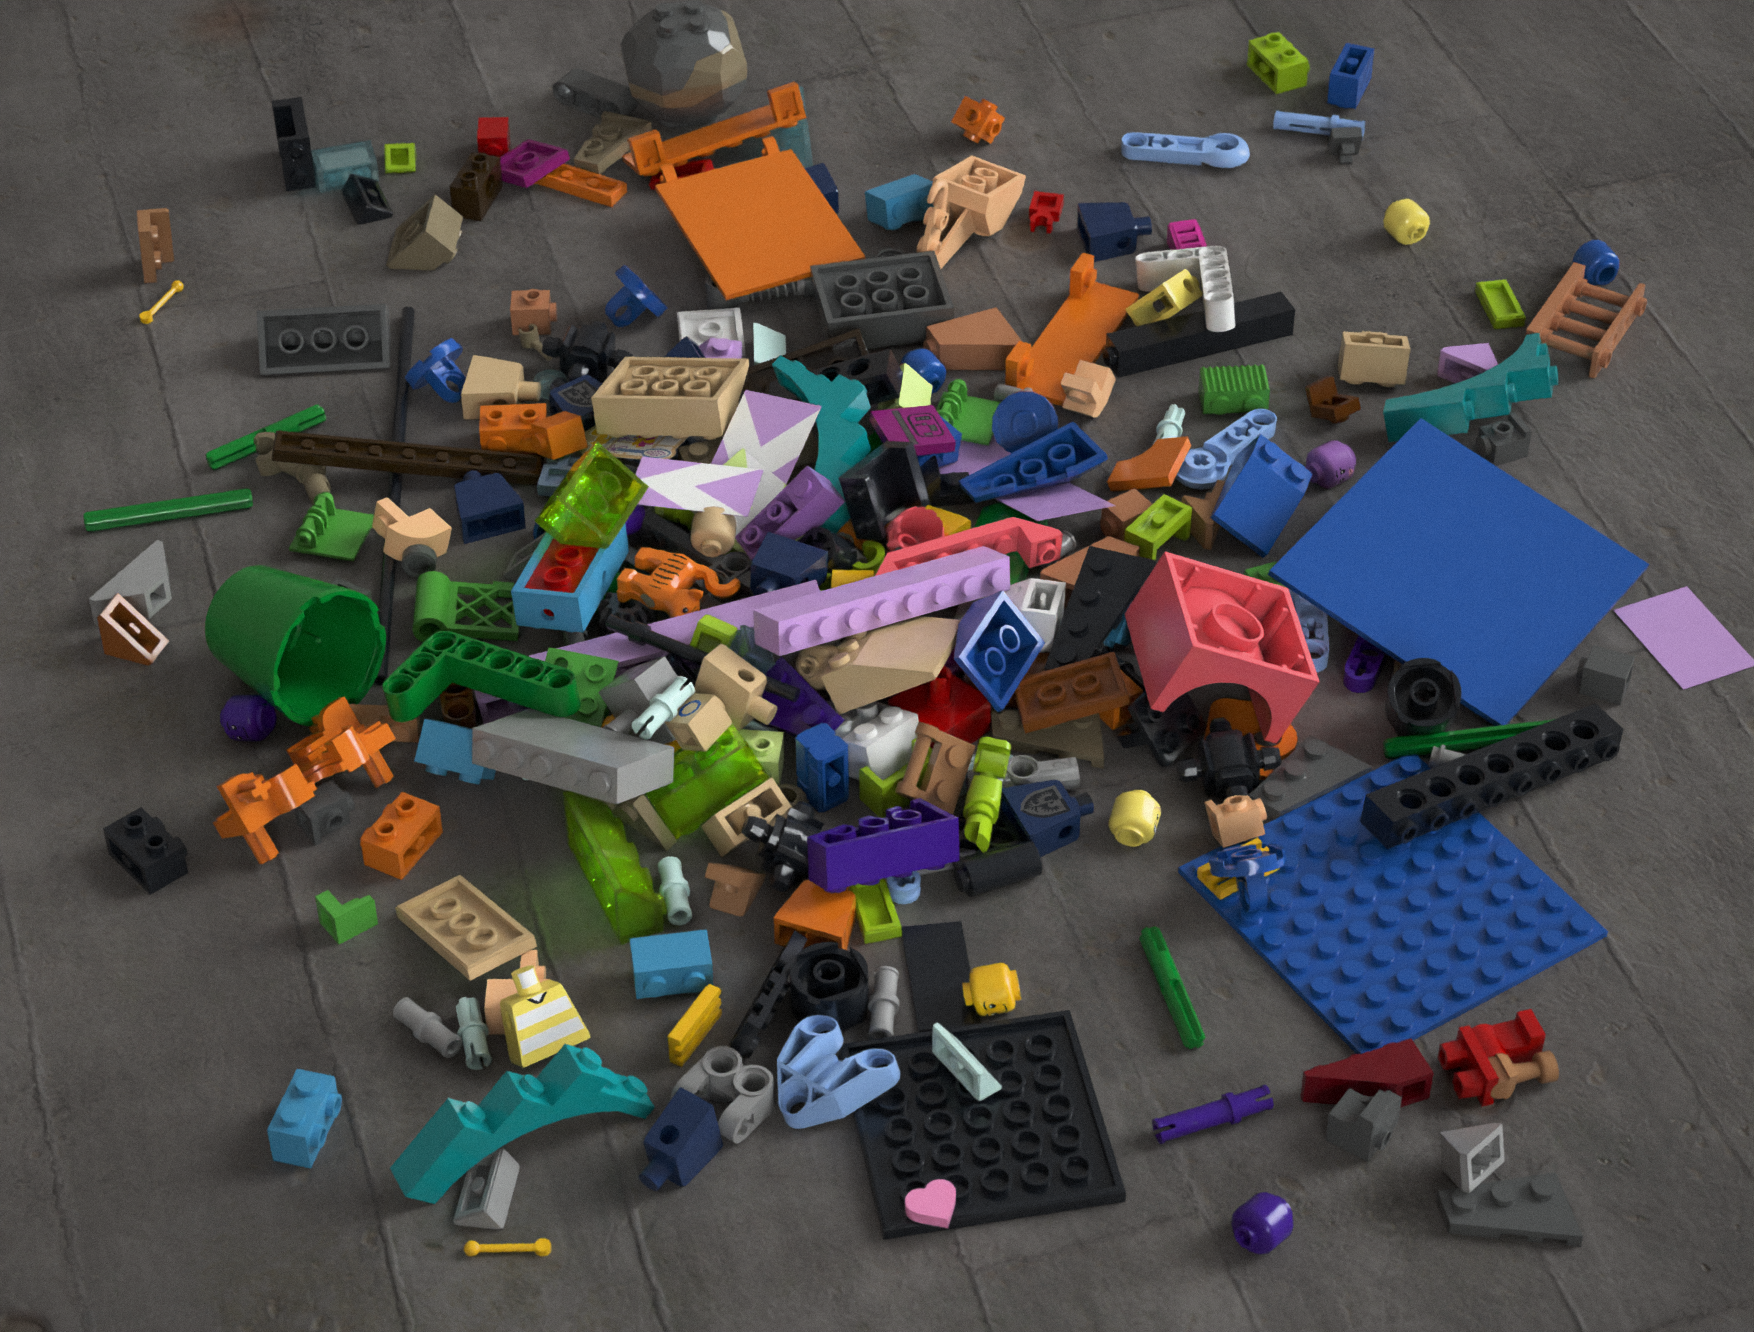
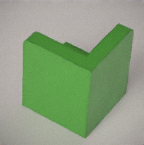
[315,890,378,944]

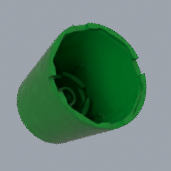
[205,565,386,726]

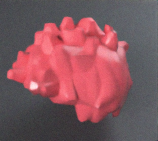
[886,506,944,553]

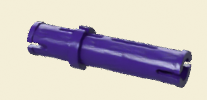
[1152,1084,1274,1144]

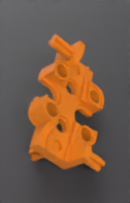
[213,696,396,865]

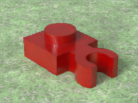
[1029,191,1064,234]

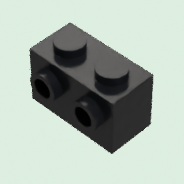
[103,807,188,895]

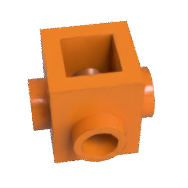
[951,96,1005,144]

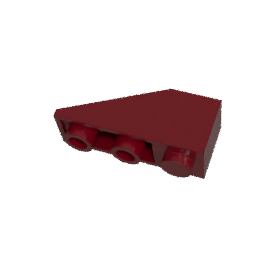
[1300,1038,1434,1108]

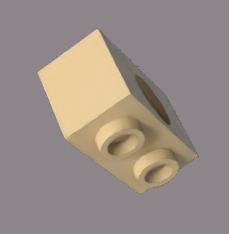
[701,778,793,857]

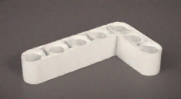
[1135,246,1235,332]

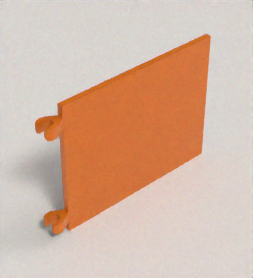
[655,136,866,300]

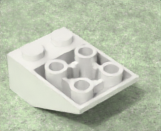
[954,578,1066,653]
[827,699,919,780]

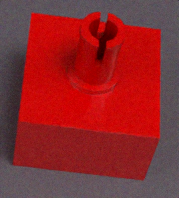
[888,666,991,749]

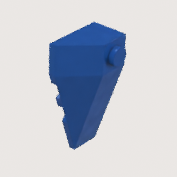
[958,422,1108,503]

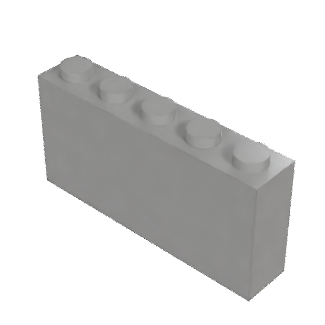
[472,708,674,804]

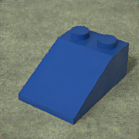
[1210,434,1312,558]
[954,590,1045,712]

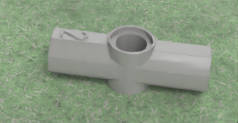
[965,755,1080,793]

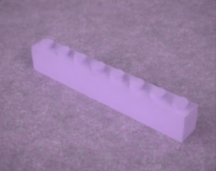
[753,546,1010,656]

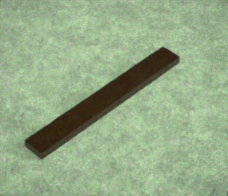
[272,431,544,486]

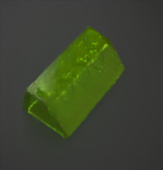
[563,791,667,945]

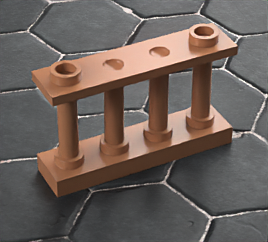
[1525,262,1647,379]

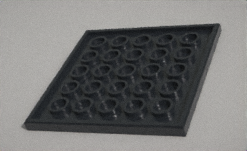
[839,1010,1126,1240]

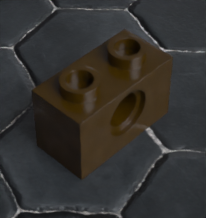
[449,152,503,221]

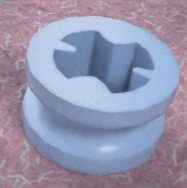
[887,871,921,904]

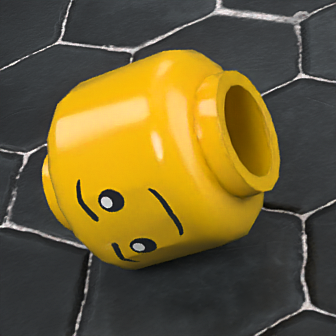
[962,963,1021,1017]

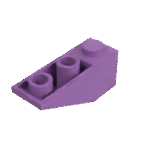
[735,466,846,561]

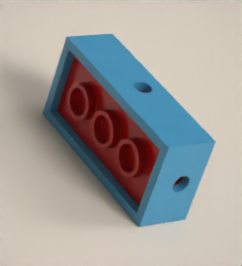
[511,510,629,633]

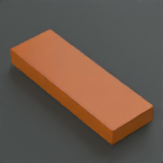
[535,163,627,207]

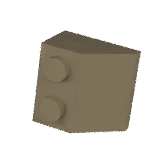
[386,195,463,270]

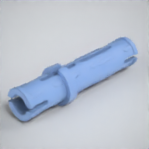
[1273,110,1365,139]

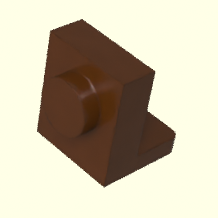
[1305,376,1361,423]

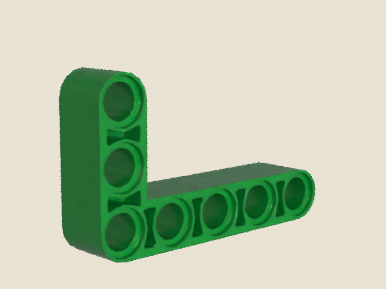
[382,631,581,722]

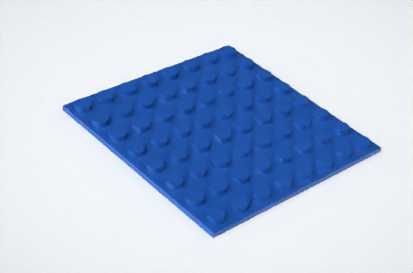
[1268,418,1649,726]
[1178,755,1608,1054]

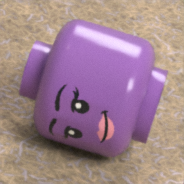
[1305,440,1356,489]

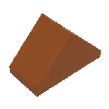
[97,593,169,666]

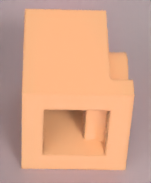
[1205,795,1267,848]

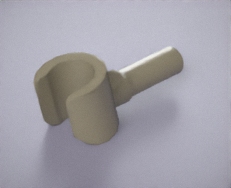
[518,324,553,361]

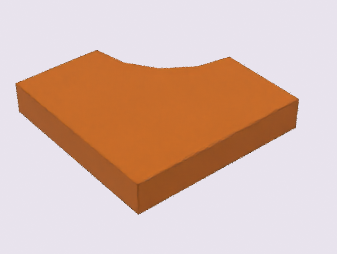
[1107,436,1191,491]

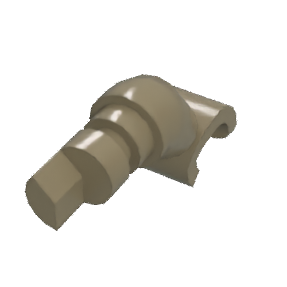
[254,432,331,505]

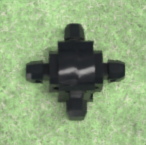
[542,321,633,383]
[1177,718,1281,799]
[741,801,824,892]

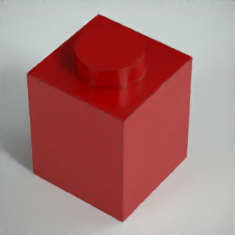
[477,117,511,157]

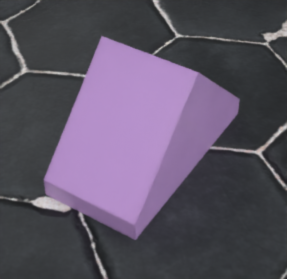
[1437,343,1498,383]

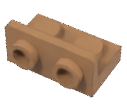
[137,208,174,283]

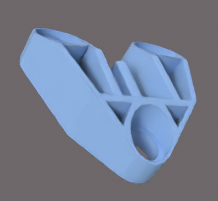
[777,1015,901,1129]

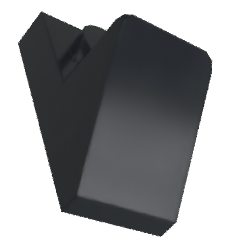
[920,455,973,507]

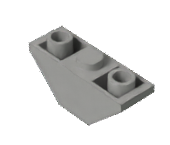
[89,540,172,626]

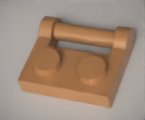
[895,722,975,814]

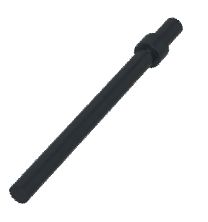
[605,615,800,702]

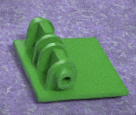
[936,379,1000,446]
[289,492,374,561]
[545,647,619,727]

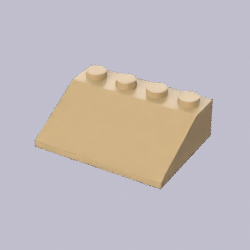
[591,357,749,440]
[820,616,961,715]

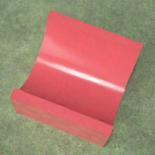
[1125,552,1319,744]

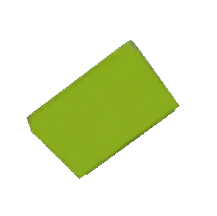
[384,143,416,174]
[690,614,738,653]

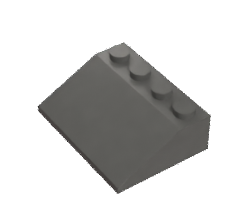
[810,251,954,349]

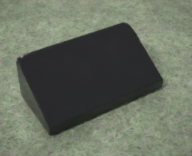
[342,174,393,224]

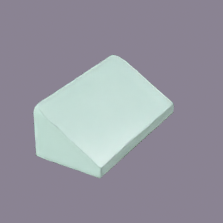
[753,323,786,365]
[932,1022,1001,1101]

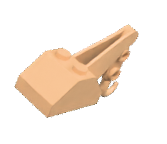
[917,156,1026,269]

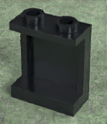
[272,97,316,191]
[839,441,930,540]

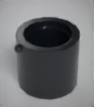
[800,527,857,574]

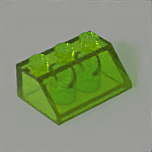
[534,442,649,549]
[645,724,769,839]

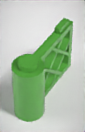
[412,571,519,642]

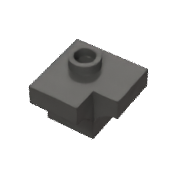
[1325,1088,1402,1162]

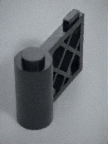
[952,808,1042,897]

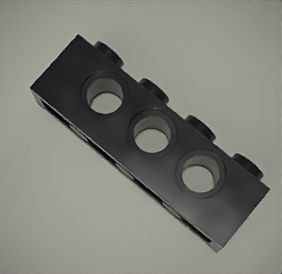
[768,348,903,406]

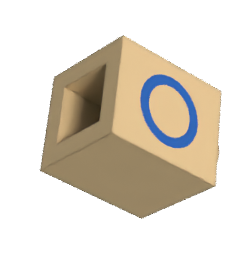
[665,693,733,752]

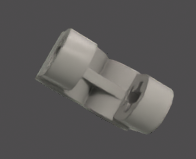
[670,1046,774,1144]

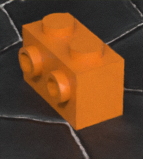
[479,403,547,454]
[360,792,443,880]

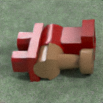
[1438,1009,1559,1107]

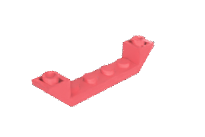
[875,517,1063,576]

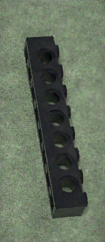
[1360,703,1624,849]

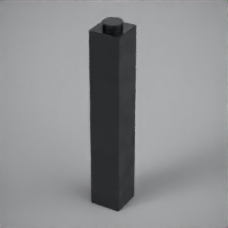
[1102,291,1295,378]

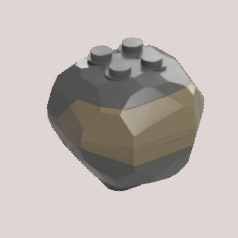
[620,0,747,128]

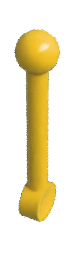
[139,280,184,324]
[463,1238,551,1257]

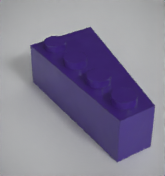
[807,798,960,893]

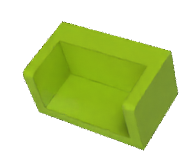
[1124,494,1192,560]
[859,738,933,818]

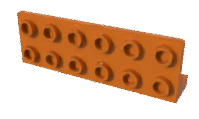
[622,82,806,176]
[1005,253,1139,406]

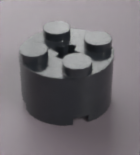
[1385,658,1462,737]
[790,942,869,1033]

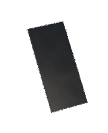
[902,921,980,1032]

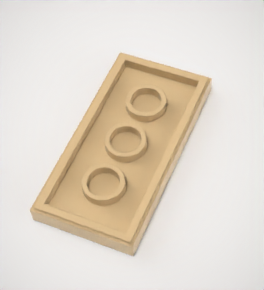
[395,875,537,981]

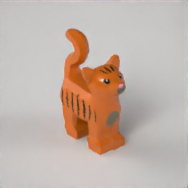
[616,547,741,618]

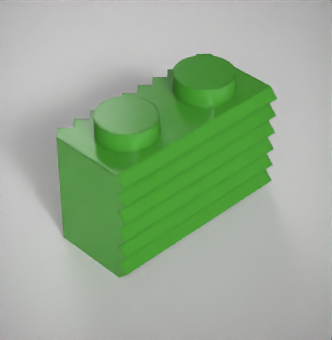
[1198,364,1270,415]

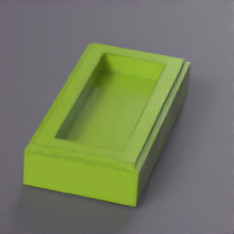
[1475,279,1526,329]
[849,878,902,944]

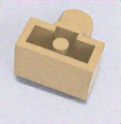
[1338,331,1410,387]

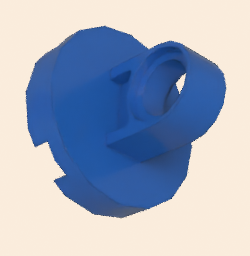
[605,264,668,327]
[405,338,466,403]
[992,391,1058,453]
[1208,844,1287,912]

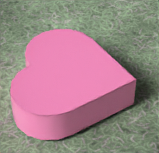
[905,1179,956,1229]

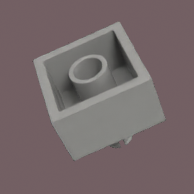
[598,656,685,744]

